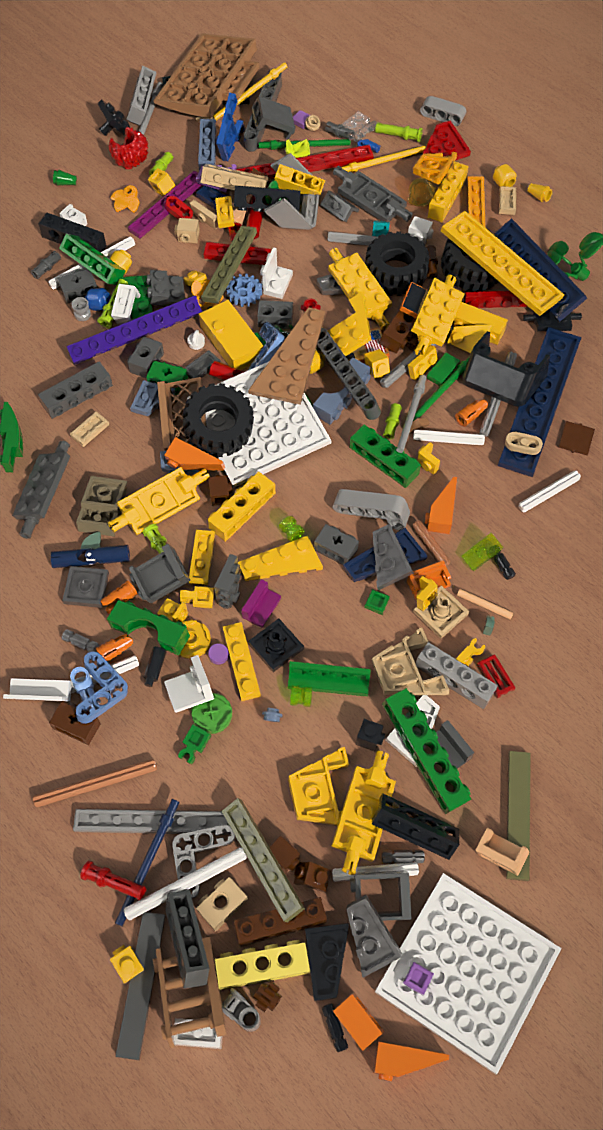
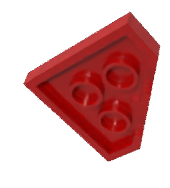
[422,120,471,161]

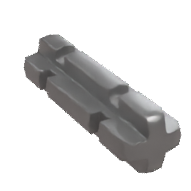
[62,629,99,652]
[382,850,425,863]

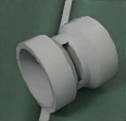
[71,297,91,321]

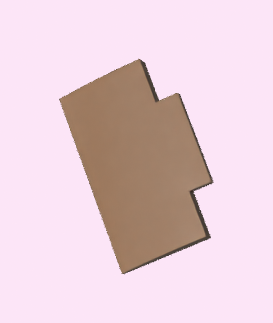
[154,33,259,118]

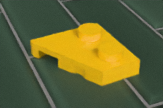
[447,325,493,353]

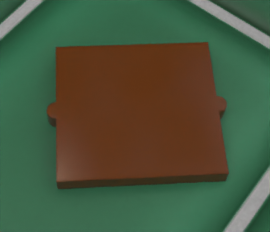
[558,421,595,456]

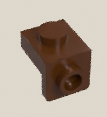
[294,862,332,892]

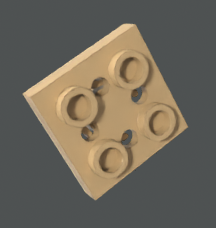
[413,586,469,639]

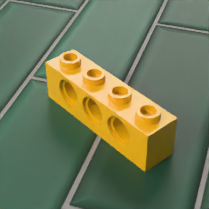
[428,161,469,223]
[208,471,276,542]

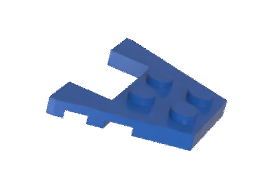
[216,92,245,162]

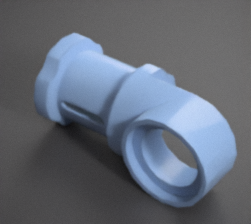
[70,667,101,708]

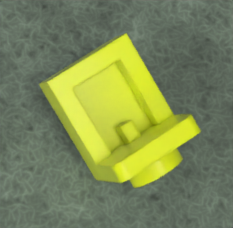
[285,139,310,158]

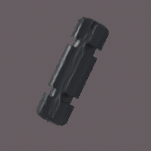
[489,545,516,580]
[322,1003,348,1052]

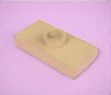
[499,186,516,215]
[190,200,218,230]
[70,412,109,447]

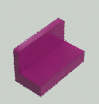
[241,579,281,628]

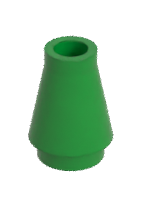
[53,169,77,186]

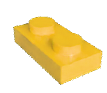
[215,196,235,228]
[408,345,438,381]

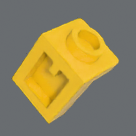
[416,576,438,611]
[157,598,188,623]

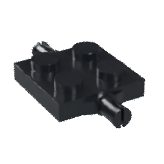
[523,310,582,332]

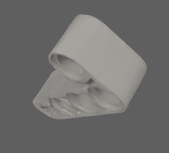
[333,489,410,531]

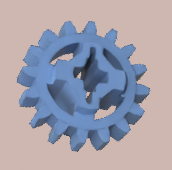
[226,274,262,307]

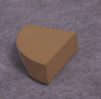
[409,418,430,433]

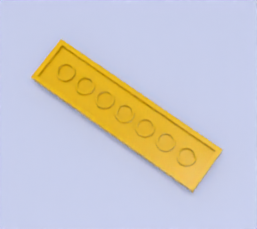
[441,211,564,316]

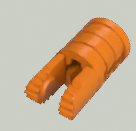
[455,400,488,427]
[100,580,138,614]
[95,634,134,661]

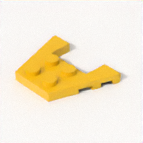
[322,291,372,356]
[288,747,349,826]

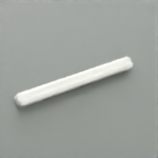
[49,237,135,289]
[124,847,247,920]

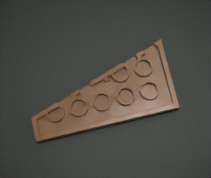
[248,308,325,405]

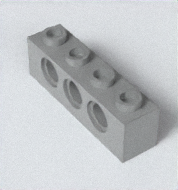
[126,66,157,126]
[416,642,498,709]

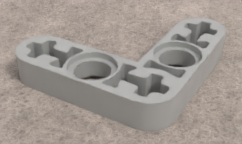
[172,825,235,899]

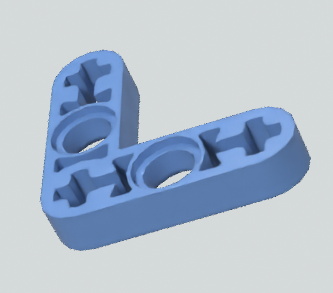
[249,322,285,370]
[76,652,128,723]

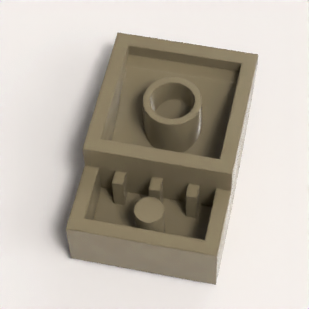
[76,476,127,537]

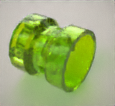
[279,516,305,542]
[290,685,312,707]

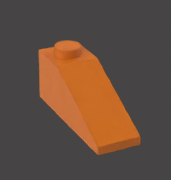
[164,437,225,471]
[425,477,457,534]
[373,1042,449,1081]

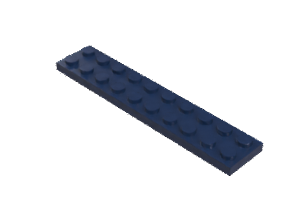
[498,327,582,477]

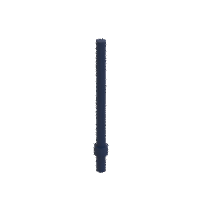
[115,799,180,927]

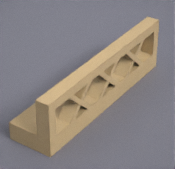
[201,164,269,190]

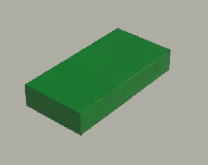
[426,353,460,386]

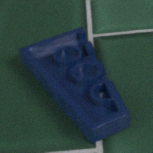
[343,528,428,582]

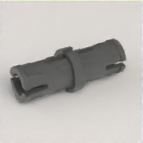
[325,121,355,140]
[31,251,61,279]

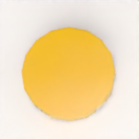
[180,620,211,659]

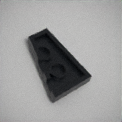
[305,923,349,1002]

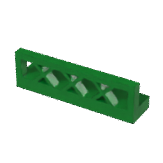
[288,661,371,697]

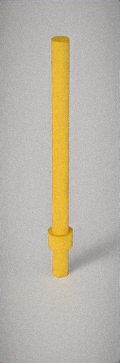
[212,62,288,121]
[341,146,426,173]

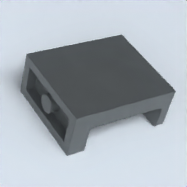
[252,96,295,139]
[129,544,190,604]

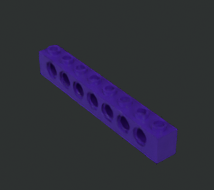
[67,295,202,365]

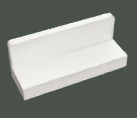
[3,679,72,701]

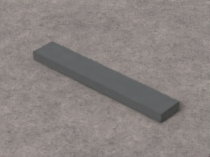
[115,912,166,1061]

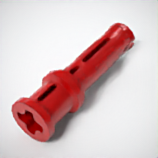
[80,860,146,900]

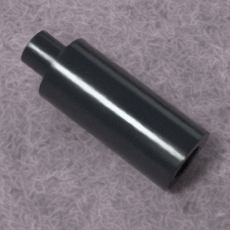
[143,646,167,687]

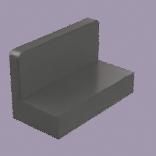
[320,190,360,222]
[436,720,474,769]

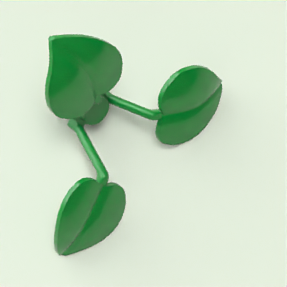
[546,232,603,281]

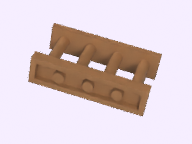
[153,937,227,1048]

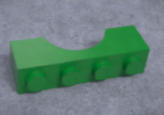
[107,600,190,656]

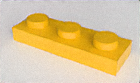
[189,530,215,585]

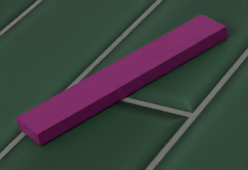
[128,171,202,239]

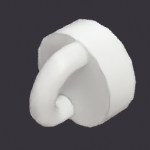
[188,330,205,350]

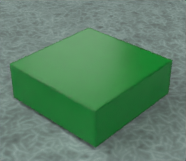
[365,589,390,615]

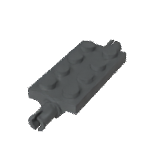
[333,166,413,222]
[12,441,70,539]

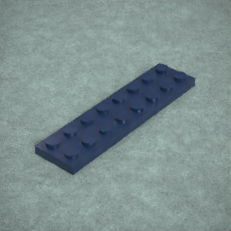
[495,218,587,322]

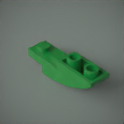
[0,402,23,472]

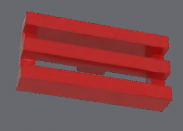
[477,654,516,698]

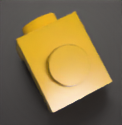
[183,270,208,286]
[417,442,440,475]
[110,944,144,984]

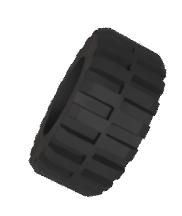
[441,229,504,292]
[365,231,429,296]
[183,383,254,457]

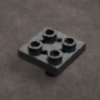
[98,99,130,136]
[248,618,304,673]

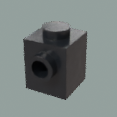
[356,719,385,752]

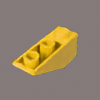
[274,164,325,195]

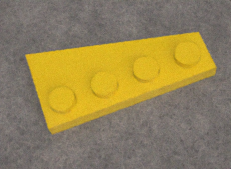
[238,535,323,581]

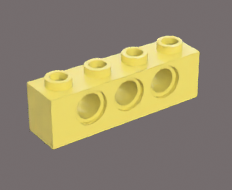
[215,940,310,990]

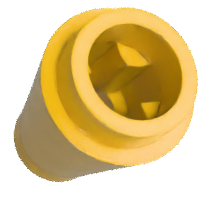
[527,183,552,202]

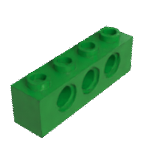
[59,234,126,285]
[349,424,421,488]

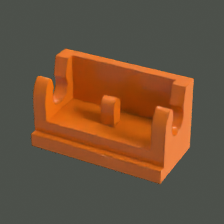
[407,560,451,599]
[333,993,384,1051]

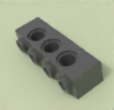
[38,361,113,419]
[166,890,210,989]

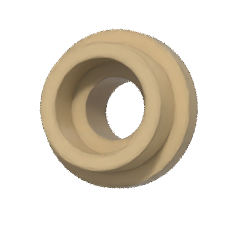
[305,115,320,131]

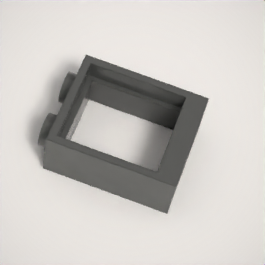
[350,871,411,921]

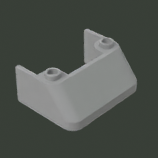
[264,153,319,230]

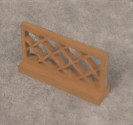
[157,377,207,451]

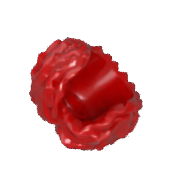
[109,127,148,169]

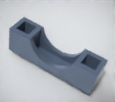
[313,358,371,425]

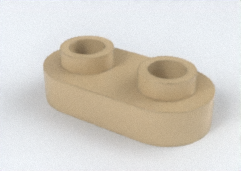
[505,432,543,455]

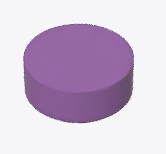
[208,644,229,665]

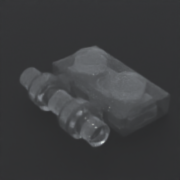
[342,111,377,142]

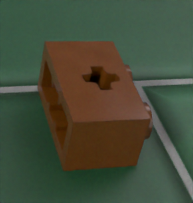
[49,701,101,745]

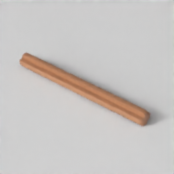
[33,759,157,808]

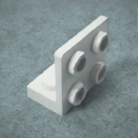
[261,247,293,299]
[164,655,214,713]

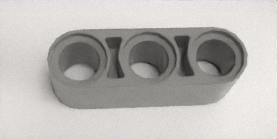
[420,96,466,126]

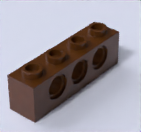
[379,310,416,354]
[234,897,327,947]

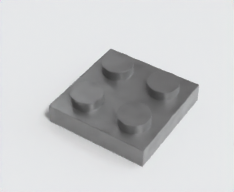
[62,566,109,608]

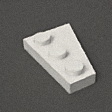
[385,695,440,768]

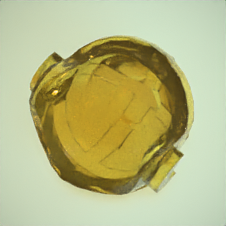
[407,178,436,207]

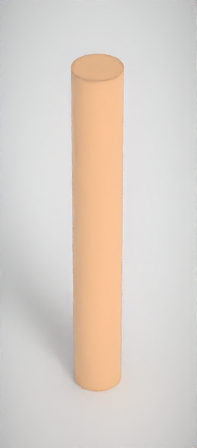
[457,589,513,620]

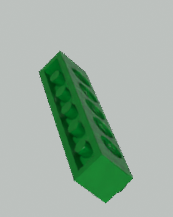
[382,688,472,815]

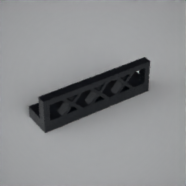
[372,793,459,860]

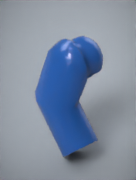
[357,139,381,153]

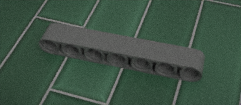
[244,68,282,152]
[317,328,381,420]

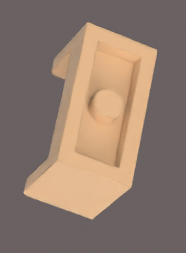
[475,828,530,876]

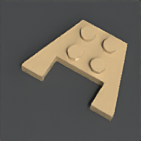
[372,628,449,695]

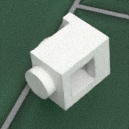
[59,204,87,226]

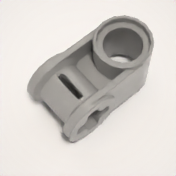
[222,988,261,1032]

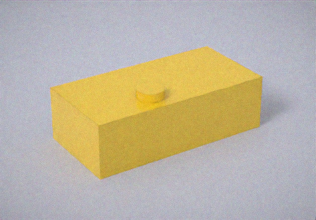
[199,300,264,370]

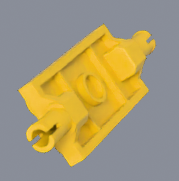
[328,248,392,331]
[411,275,464,357]
[108,467,210,536]
[331,751,396,875]

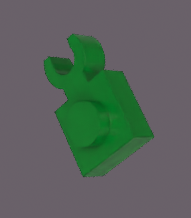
[178,725,212,764]

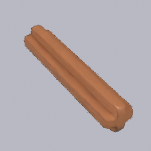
[412,520,450,566]

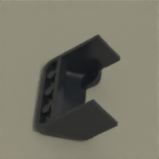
[463,331,550,406]

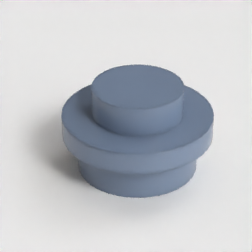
[262,708,283,722]

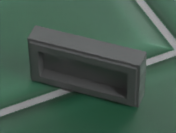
[184,350,221,379]

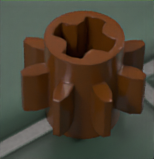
[253,981,282,1013]

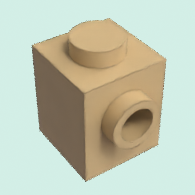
[175,218,200,243]

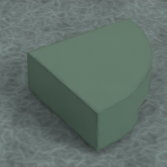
[81,532,101,549]
[483,615,495,636]

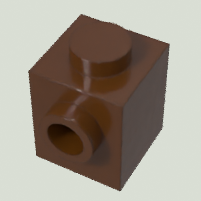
[208,475,233,506]
[270,835,300,874]

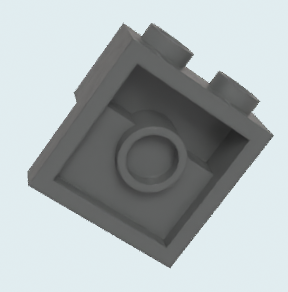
[146,270,185,306]
[214,554,241,609]

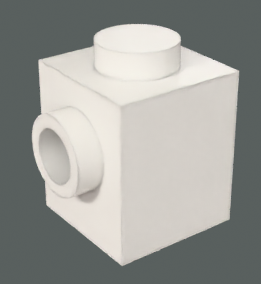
[408,216,434,245]

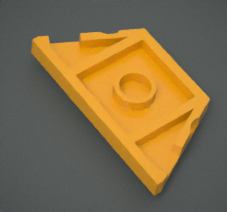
[413,152,457,184]

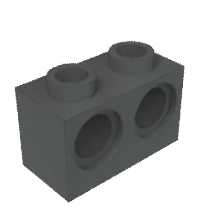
[257,300,293,329]

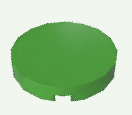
[192,693,232,734]

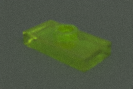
[461,533,504,572]

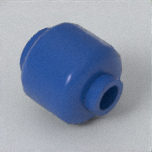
[85,288,111,311]

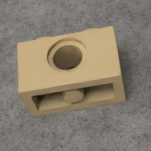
[196,877,248,932]

